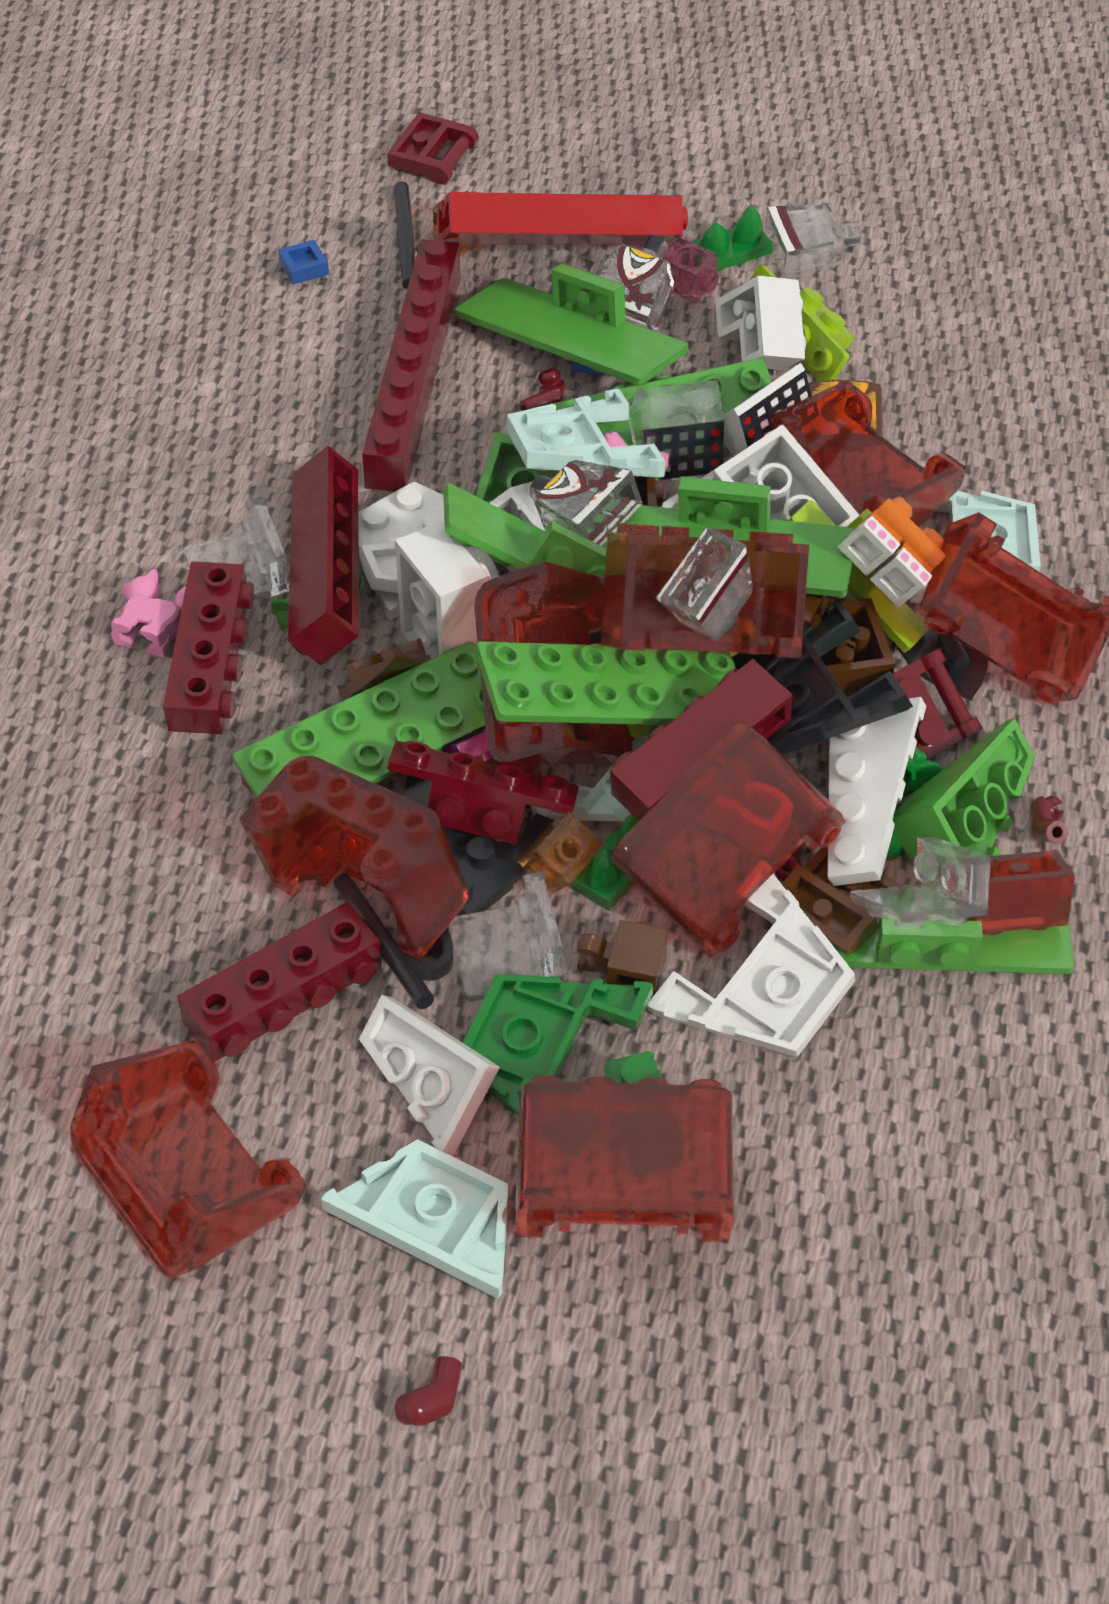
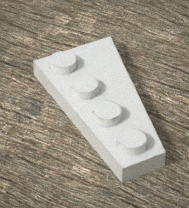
[828,697,926,886]

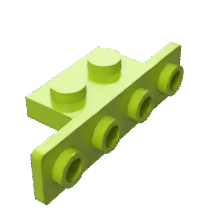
[750,265,855,381]
[787,500,928,652]

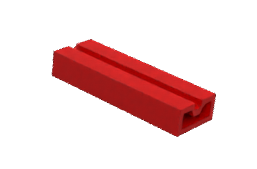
[437,192,688,246]

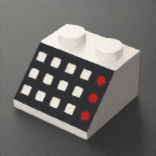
[717,363,816,457]

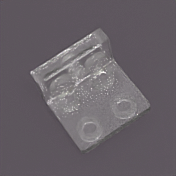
[184,497,289,601]
[850,836,991,929]
[448,872,564,1002]

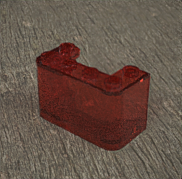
[600,523,809,658]
[239,755,469,960]
[516,1075,734,1242]

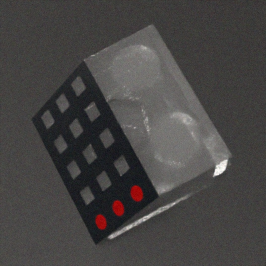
[628,380,725,481]

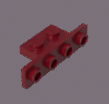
[387,741,579,844]

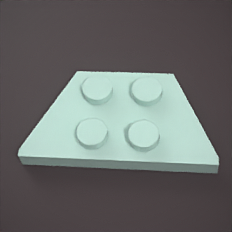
[321,1139,509,1299]

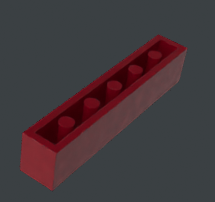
[288,446,359,665]

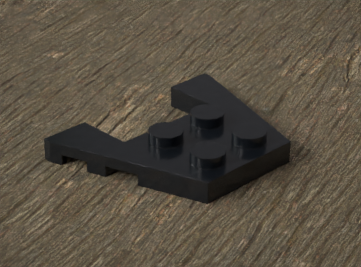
[763,598,913,757]
[384,775,574,924]

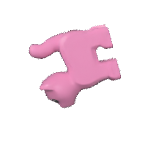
[111,569,186,658]

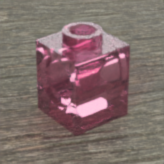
[656,237,719,304]

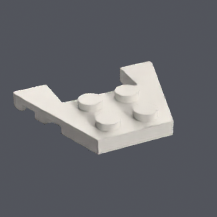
[358,482,494,620]
[647,859,855,1058]

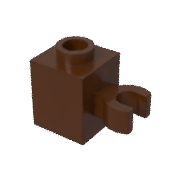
[577,920,668,1000]

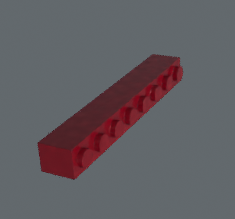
[362,239,461,492]

